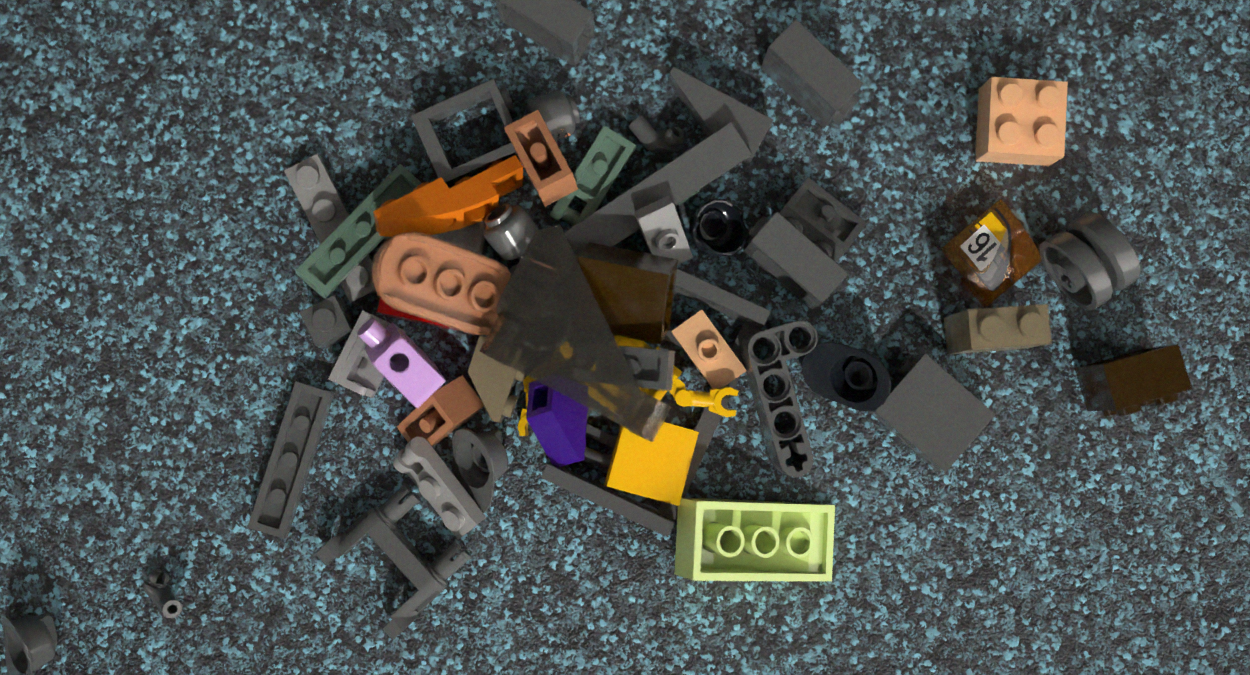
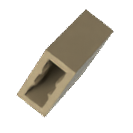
[944,304,1052,355]

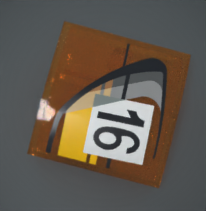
[940,199,1042,308]

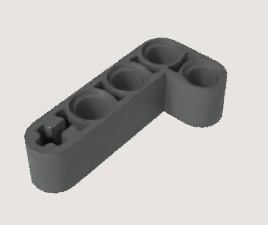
[740,321,818,477]

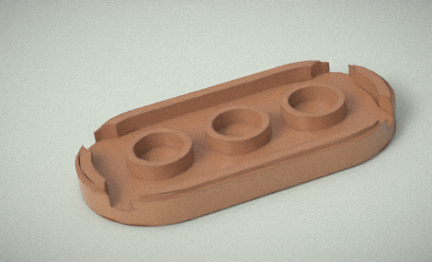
[372,232,519,335]

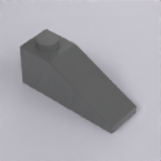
[668,67,773,167]

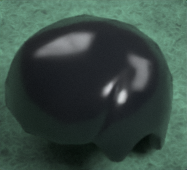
[689,199,750,257]

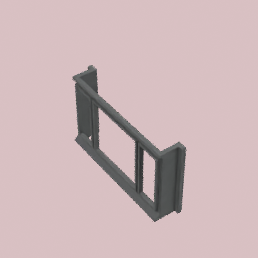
[541,269,771,537]

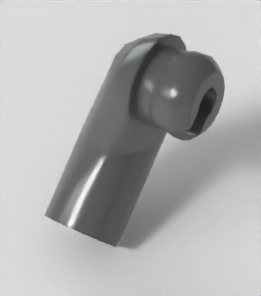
[629,115,685,153]
[143,569,182,618]

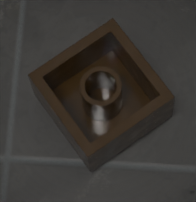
[1075,343,1192,416]

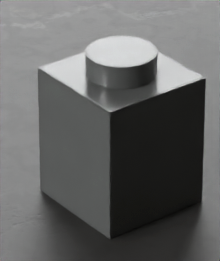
[300,295,356,349]

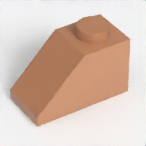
[504,110,578,207]
[397,375,484,447]

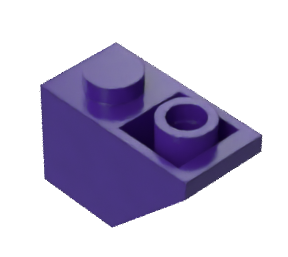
[526,374,589,467]

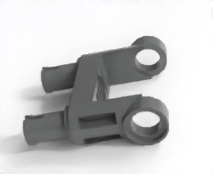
[316,483,472,640]

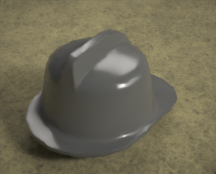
[452,428,508,513]
[1,614,58,675]

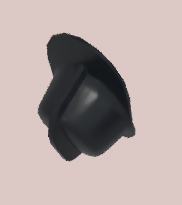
[802,342,891,412]

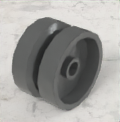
[1039,211,1141,311]

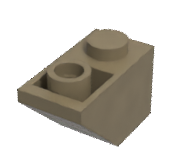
[468,336,530,423]

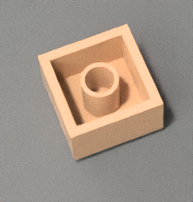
[975,77,1068,166]

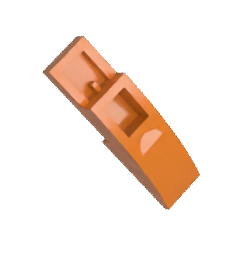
[373,155,523,237]

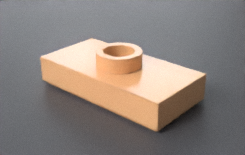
[671,309,747,389]

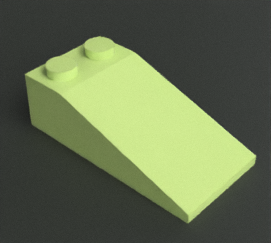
[674,498,835,581]

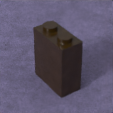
[568,242,678,345]

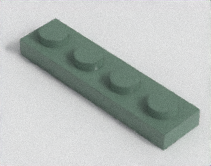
[296,164,421,299]

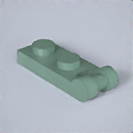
[550,126,636,227]

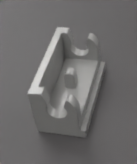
[328,310,407,398]

